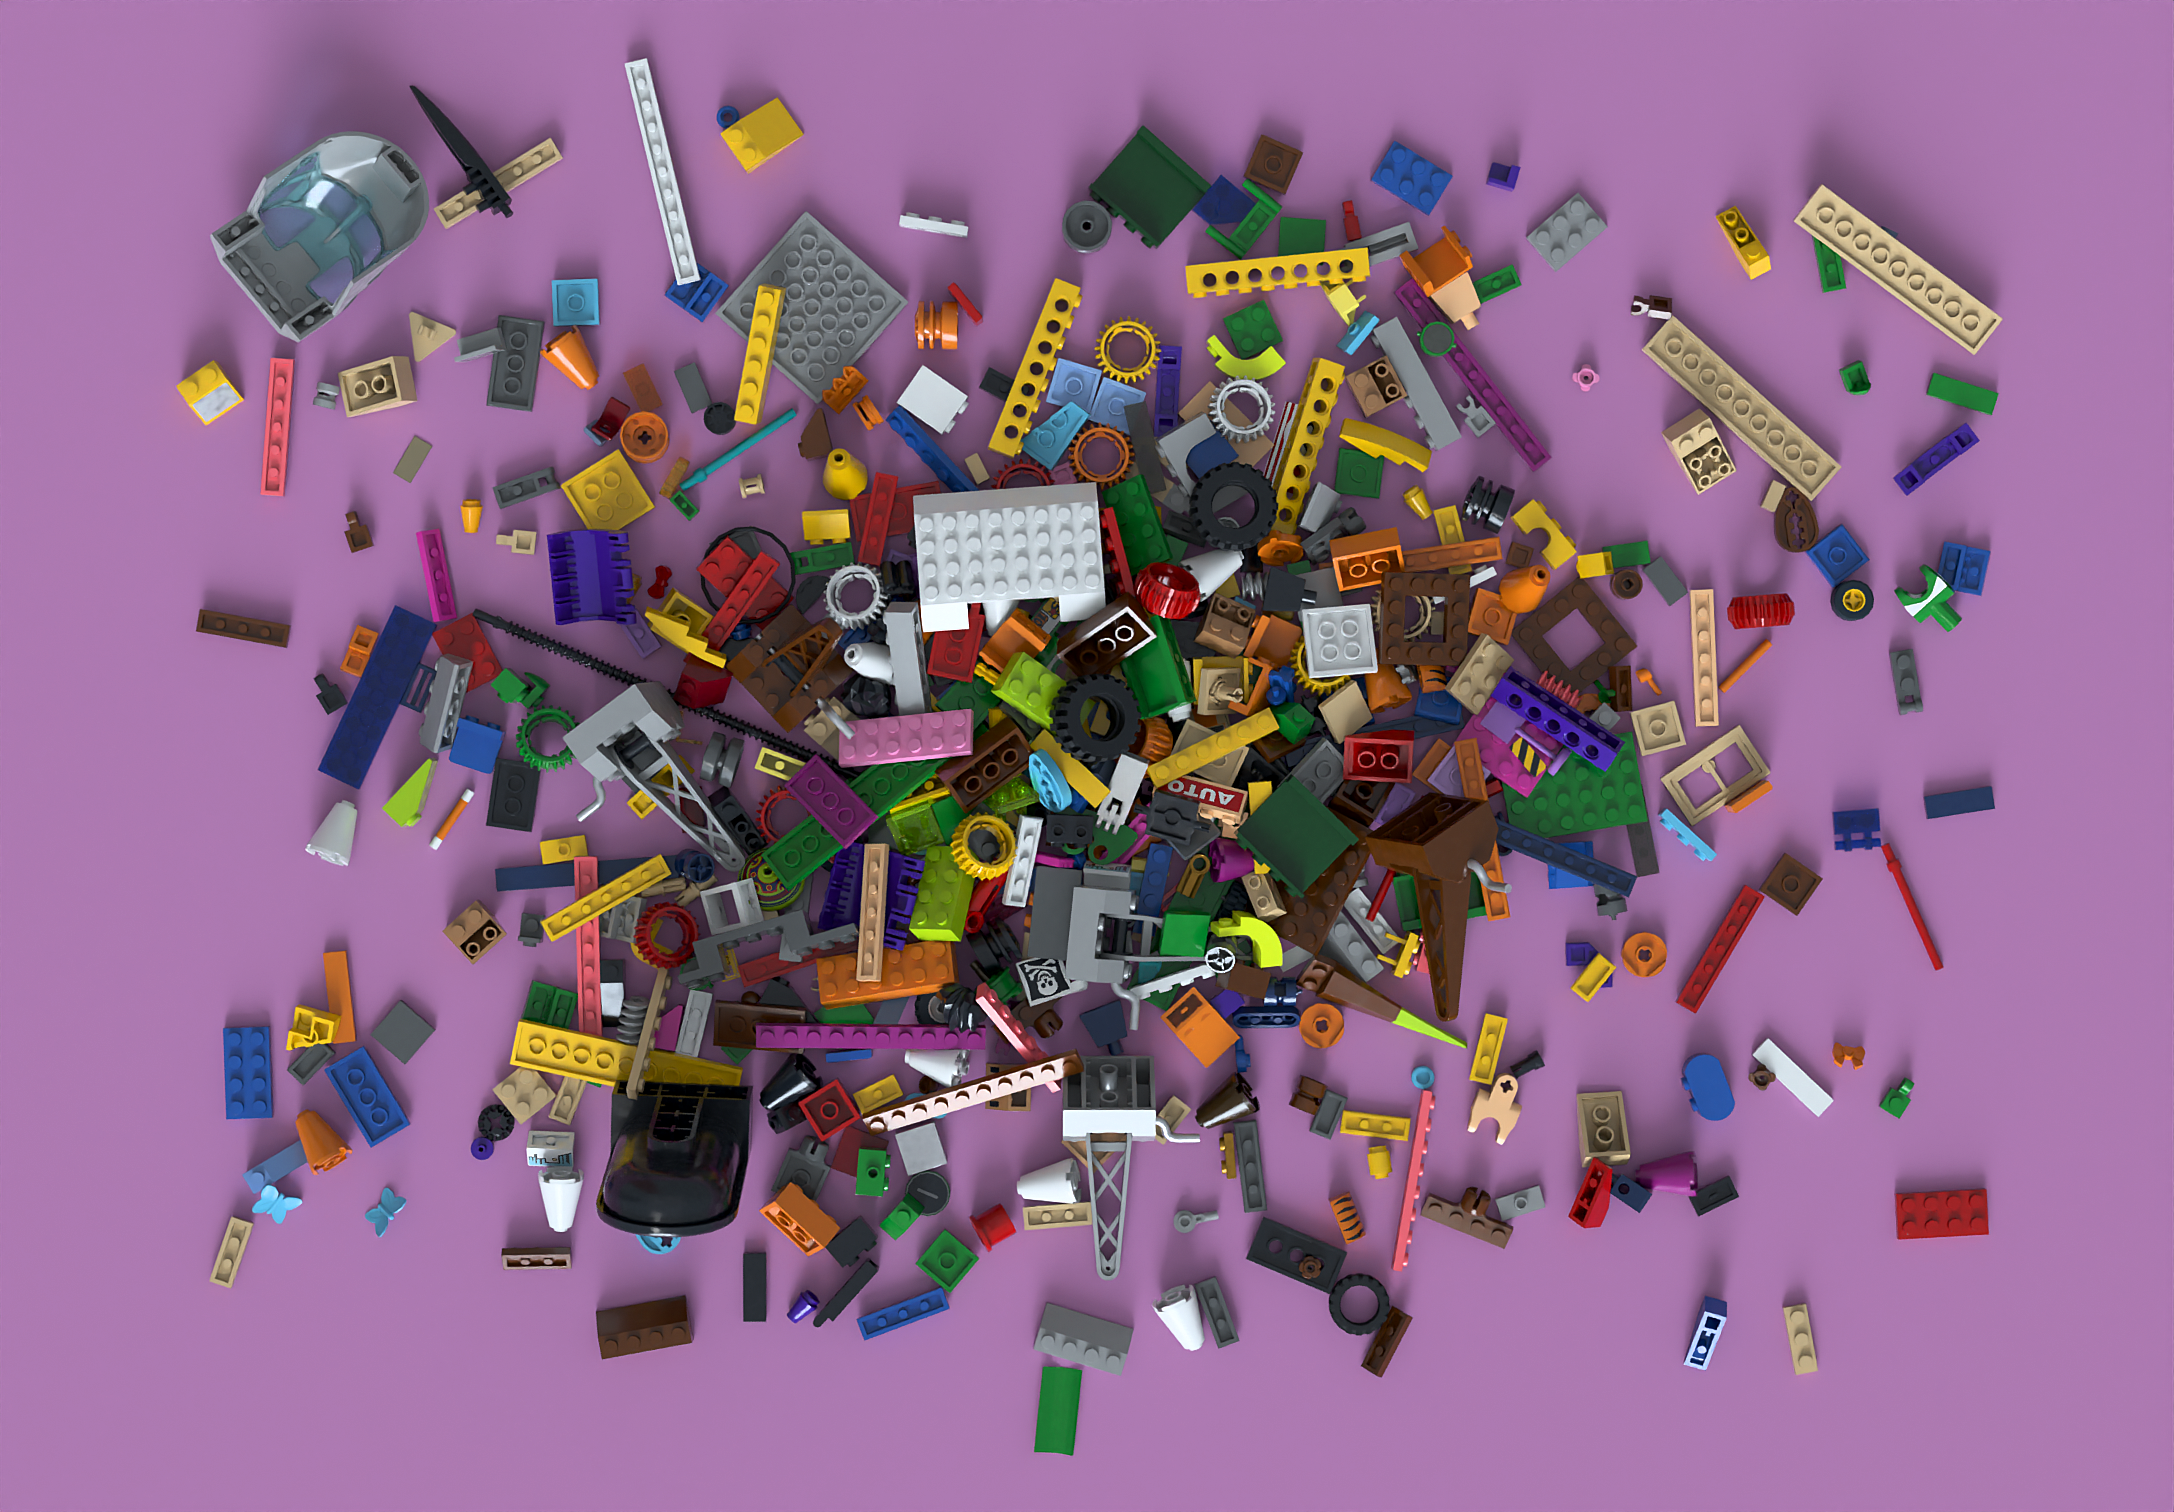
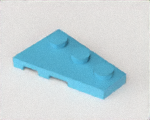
[1020,401,1091,471]

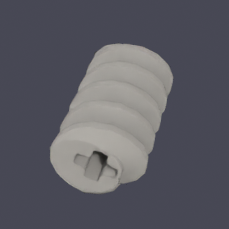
[1242,572,1269,601]
[616,996,650,1046]

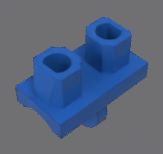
[1266,665,1297,705]

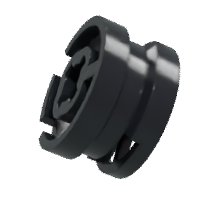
[704,402,737,435]

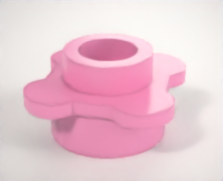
[1572,364,1600,392]

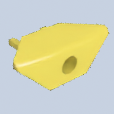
[1320,280,1367,326]

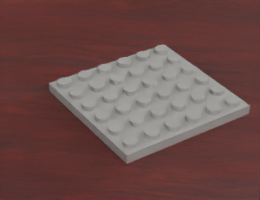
[715,211,909,404]

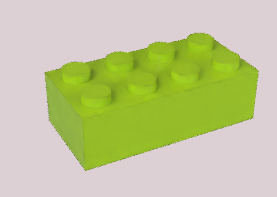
[991,652,1095,736]
[909,846,979,941]

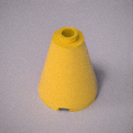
[823,448,868,500]

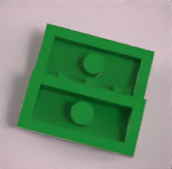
[521,980,578,1029]

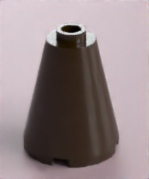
[1195,1072,1260,1129]

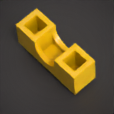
[1510,499,1577,570]

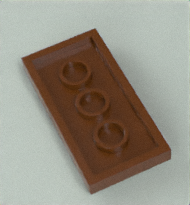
[713,1000,807,1054]

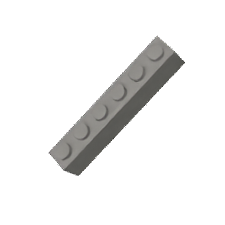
[1370,317,1462,451]
[883,602,933,716]

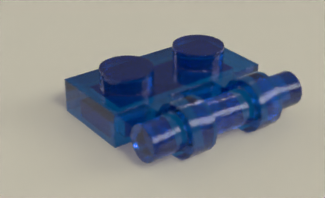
[1832,808,1881,852]

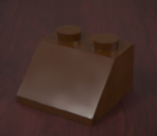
[798,408,833,462]

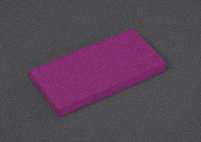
[784,754,878,849]

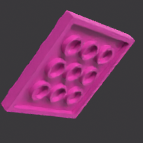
[1452,672,1564,798]

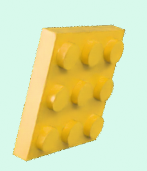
[561,449,656,530]

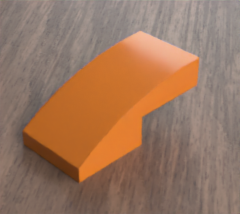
[340,625,379,678]

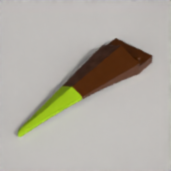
[1296,954,1467,1048]

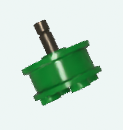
[969,960,1023,1005]

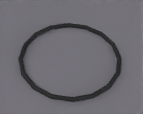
[700,527,796,624]

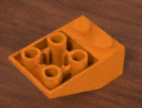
[1160,987,1240,1068]

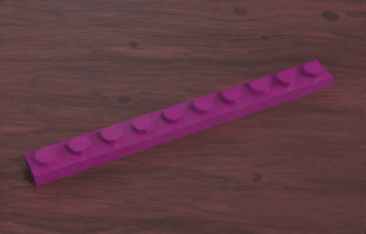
[1394,278,1552,472]
[756,1023,986,1050]

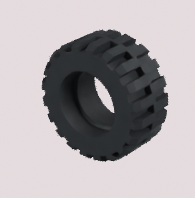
[1189,462,1278,552]
[1049,673,1142,762]

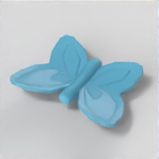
[252,1184,302,1224]
[365,1188,407,1238]

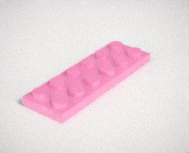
[839,709,974,768]

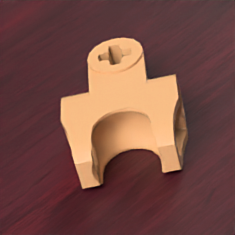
[1467,1073,1522,1144]

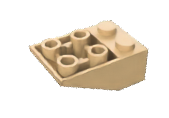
[1661,409,1737,495]

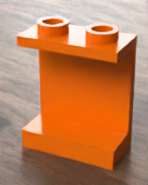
[1399,225,1473,297]
[979,608,1051,673]
[1228,656,1279,717]

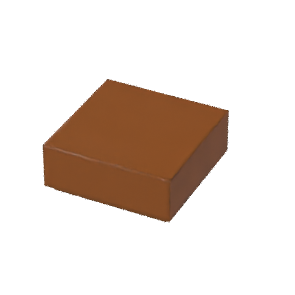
[1505,542,1534,568]

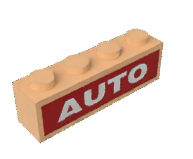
[1152,775,1248,825]

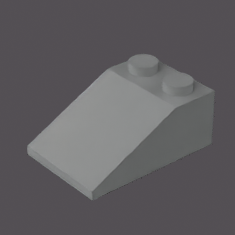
[1297,482,1342,534]

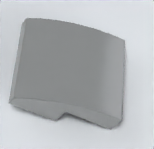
[1295,567,1344,622]
[600,896,647,943]

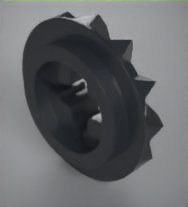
[478,1104,515,1141]

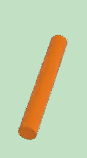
[1718,639,1772,693]

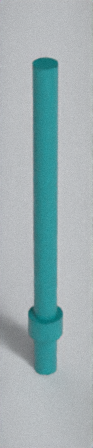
[679,408,797,491]

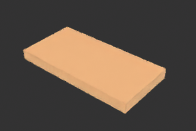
[1178,381,1274,467]

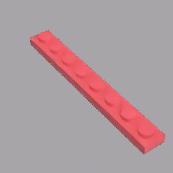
[574,856,603,1037]
[1391,1089,1435,1272]

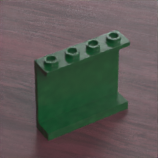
[1088,125,1211,249]
[1234,774,1359,899]

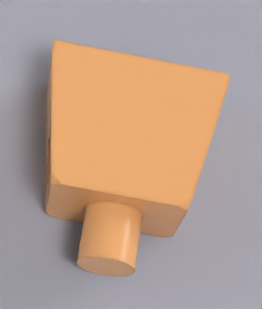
[1429,272,1481,330]

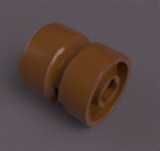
[1609,569,1643,600]
[1289,1075,1328,1116]

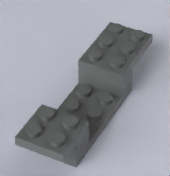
[678,910,860,989]

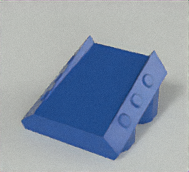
[1548,841,1594,889]

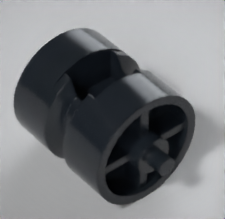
[1300,694,1328,736]

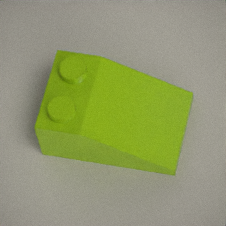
[382,758,438,827]

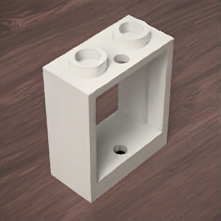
[700,878,764,935]

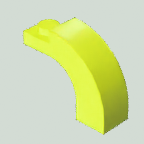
[1206,335,1286,381]
[1211,911,1282,968]

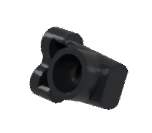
[867,617,887,645]

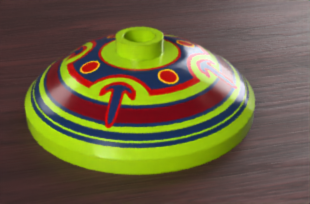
[737,847,806,911]

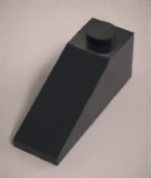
[600,959,626,1027]
[759,976,819,1023]

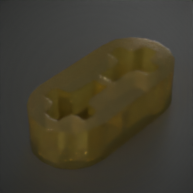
[659,456,690,499]

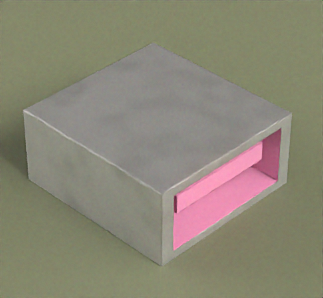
[895,1121,948,1176]

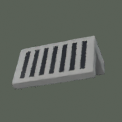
[454,328,507,362]

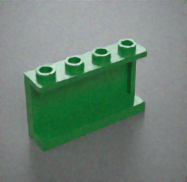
[1120,615,1196,720]
[1392,872,1487,931]

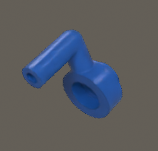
[1234,1035,1251,1073]

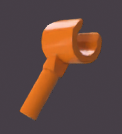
[1635,668,1662,696]

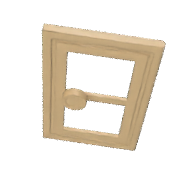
[1660,725,1771,826]

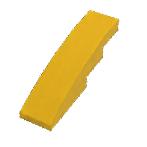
[1339,418,1432,472]
[645,606,727,668]
[1030,729,1111,808]

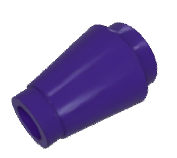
[787,1290,820,1323]

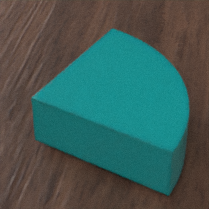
[1138,961,1162,983]

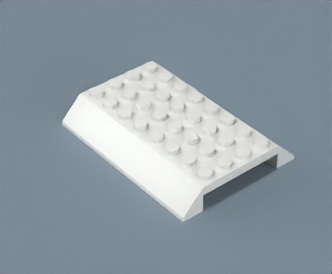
[913,482,1106,632]

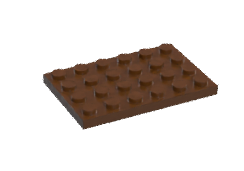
[1243,805,1373,956]

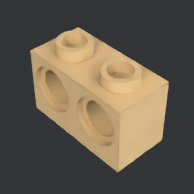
[1241,871,1287,922]

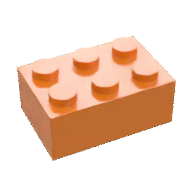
[1329,527,1406,592]

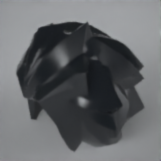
[840,674,892,719]
[935,983,988,1034]

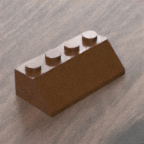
[1057,592,1157,676]
[934,716,1034,814]
[596,1295,694,1360]

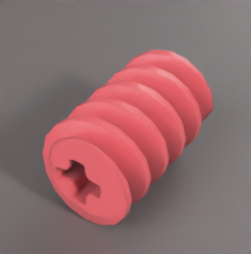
[1536,670,1583,709]

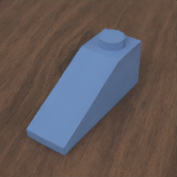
[242,1140,308,1194]

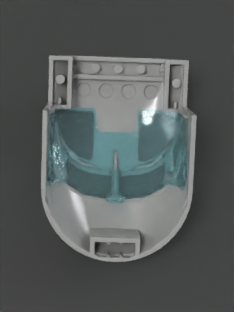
[210,131,429,342]

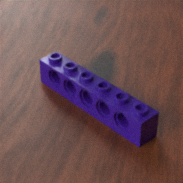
[1491,666,1625,772]

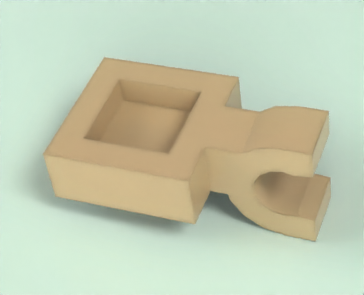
[496,530,537,555]

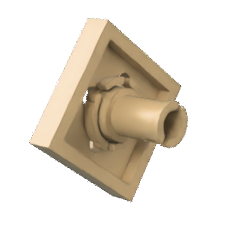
[1197,667,1243,715]

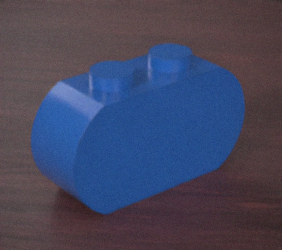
[1680,1053,1735,1121]

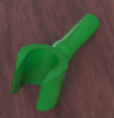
[1594,680,1615,703]

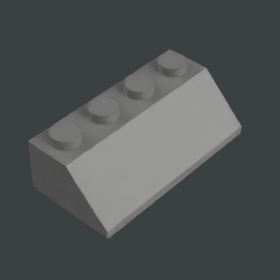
[419,654,474,753]
[1318,911,1384,983]
[1033,1303,1134,1376]

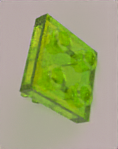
[983,777,1040,823]
[885,800,945,856]

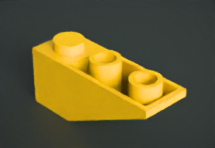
[1716,205,1771,280]

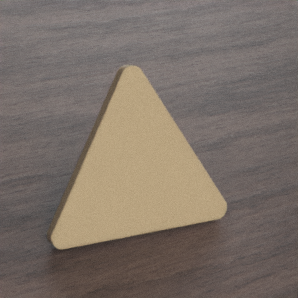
[409,312,456,362]

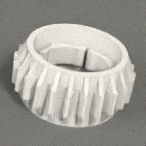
[1208,376,1275,443]
[823,562,888,630]

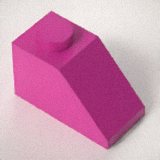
[654,1004,684,1051]

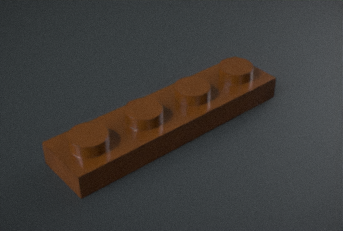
[196,609,291,648]

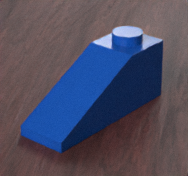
[1684,1296,1727,1371]

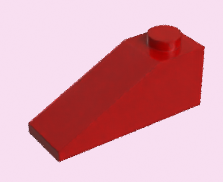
[1568,1157,1613,1228]

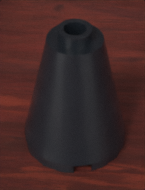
[759,1053,823,1111]

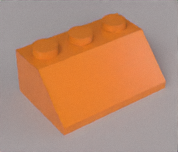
[759,1182,840,1256]

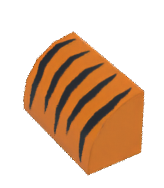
[1416,665,1447,693]
[1328,1191,1366,1244]

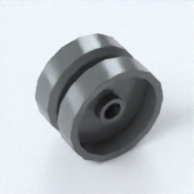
[1062,200,1112,254]
[700,731,745,788]

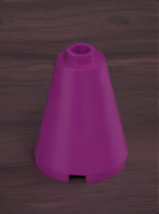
[1208,837,1254,883]
[1636,1151,1698,1197]

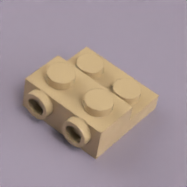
[804,697,860,761]

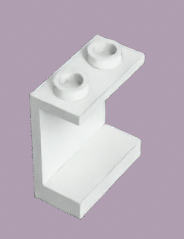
[897,365,969,435]

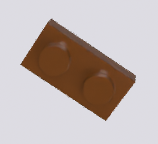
[1609,666,1632,712]

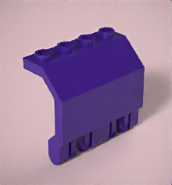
[547,529,637,625]
[817,842,926,950]

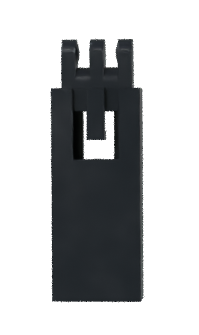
[813,1257,879,1328]

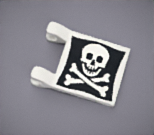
[1015,958,1088,1007]

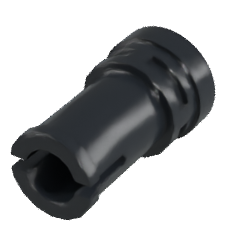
[1510,1050,1545,1079]

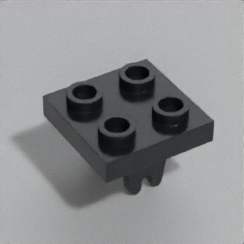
[1231,745,1287,803]

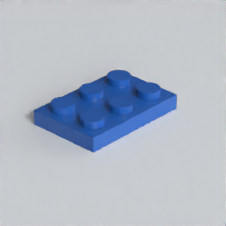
[1370,141,1453,216]

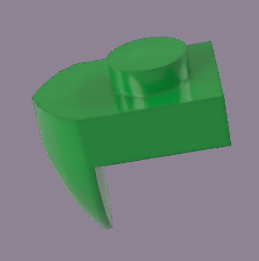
[1839,360,1871,395]
[521,672,550,709]

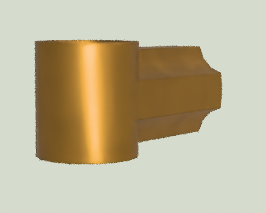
[1176,852,1210,899]

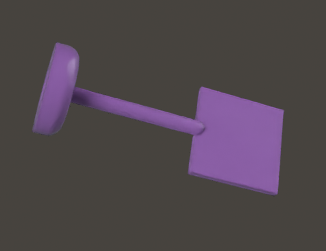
[1480,700,1572,776]

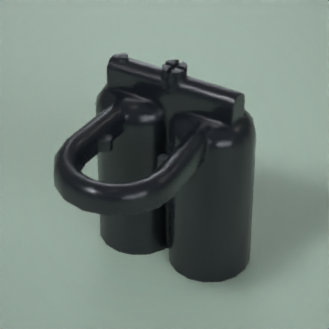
[880,560,915,606]

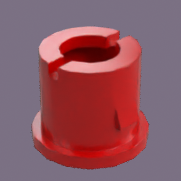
[969,1203,1016,1252]

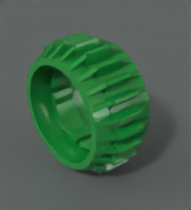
[516,705,580,773]

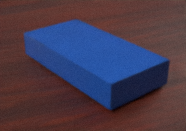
[826,1049,873,1063]

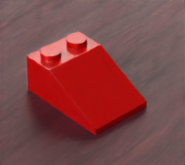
[1343,729,1414,783]

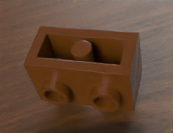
[1215,958,1271,999]

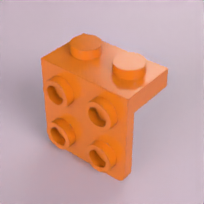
[1243,610,1302,668]

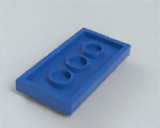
[223,1026,273,1120]
[324,1046,411,1148]

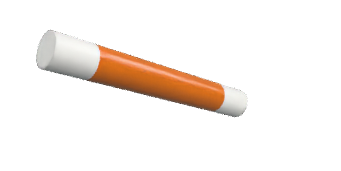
[429,788,475,850]

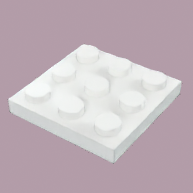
[1301,604,1378,678]

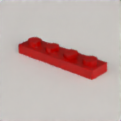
[858,472,899,566]

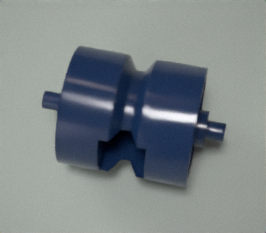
[674,849,715,883]
[1263,977,1302,1006]

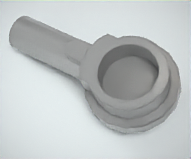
[1173,1210,1219,1233]

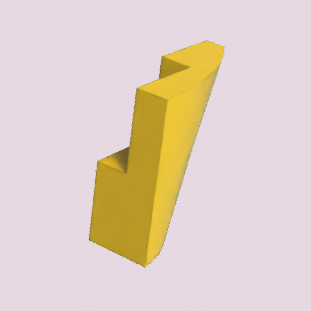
[286,1004,341,1051]

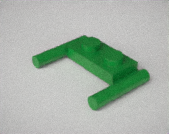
[1205,178,1283,260]

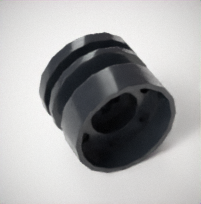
[1461,476,1515,534]
[966,916,1023,976]

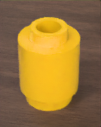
[1367,1145,1392,1179]

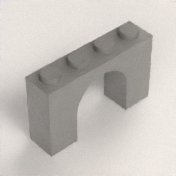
[1155,412,1249,514]

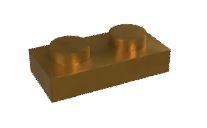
[1219,1131,1236,1179]

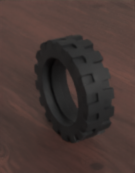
[1329,1273,1390,1336]

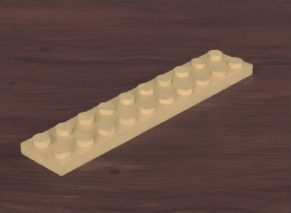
[1793,183,2003,355]
[1642,315,1842,501]

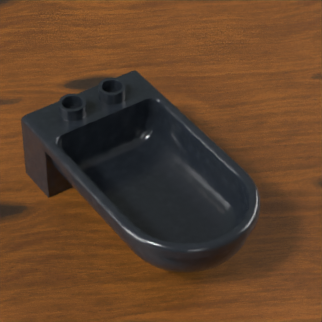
[596,1080,753,1237]

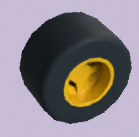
[1830,580,1874,621]

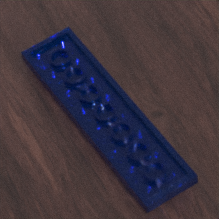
[318,605,437,789]

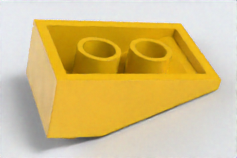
[720,97,804,174]

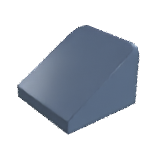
[583,420,610,447]

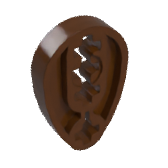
[1774,487,1819,553]

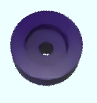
[471,1137,495,1160]

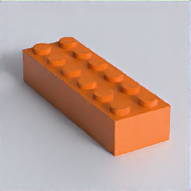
[816,941,959,1009]

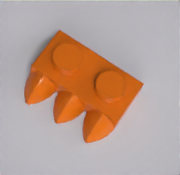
[822,365,869,415]

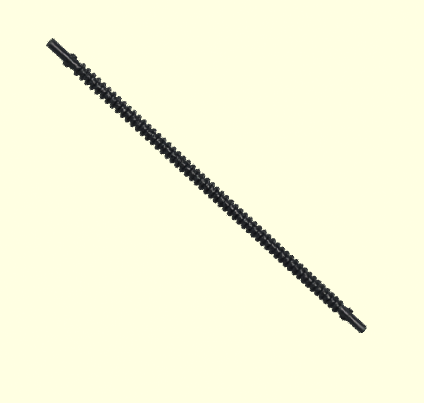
[472,609,860,780]

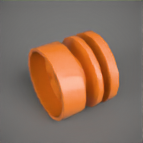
[915,301,958,349]
[620,411,669,464]

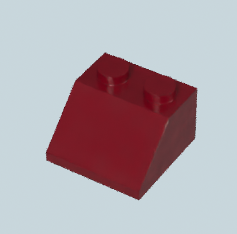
[673,654,734,709]

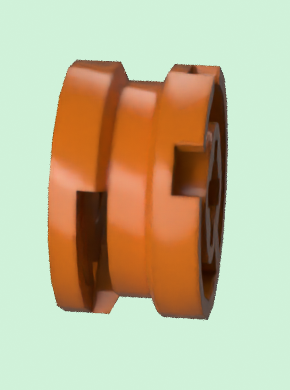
[852,395,884,431]

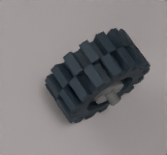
[1216,880,1249,919]

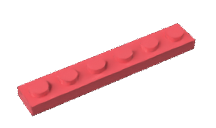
[260,358,295,497]
[975,982,1062,1093]

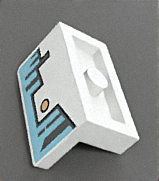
[1083,860,1132,889]
[527,1131,575,1167]

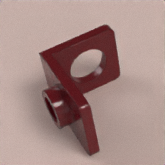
[591,397,631,441]

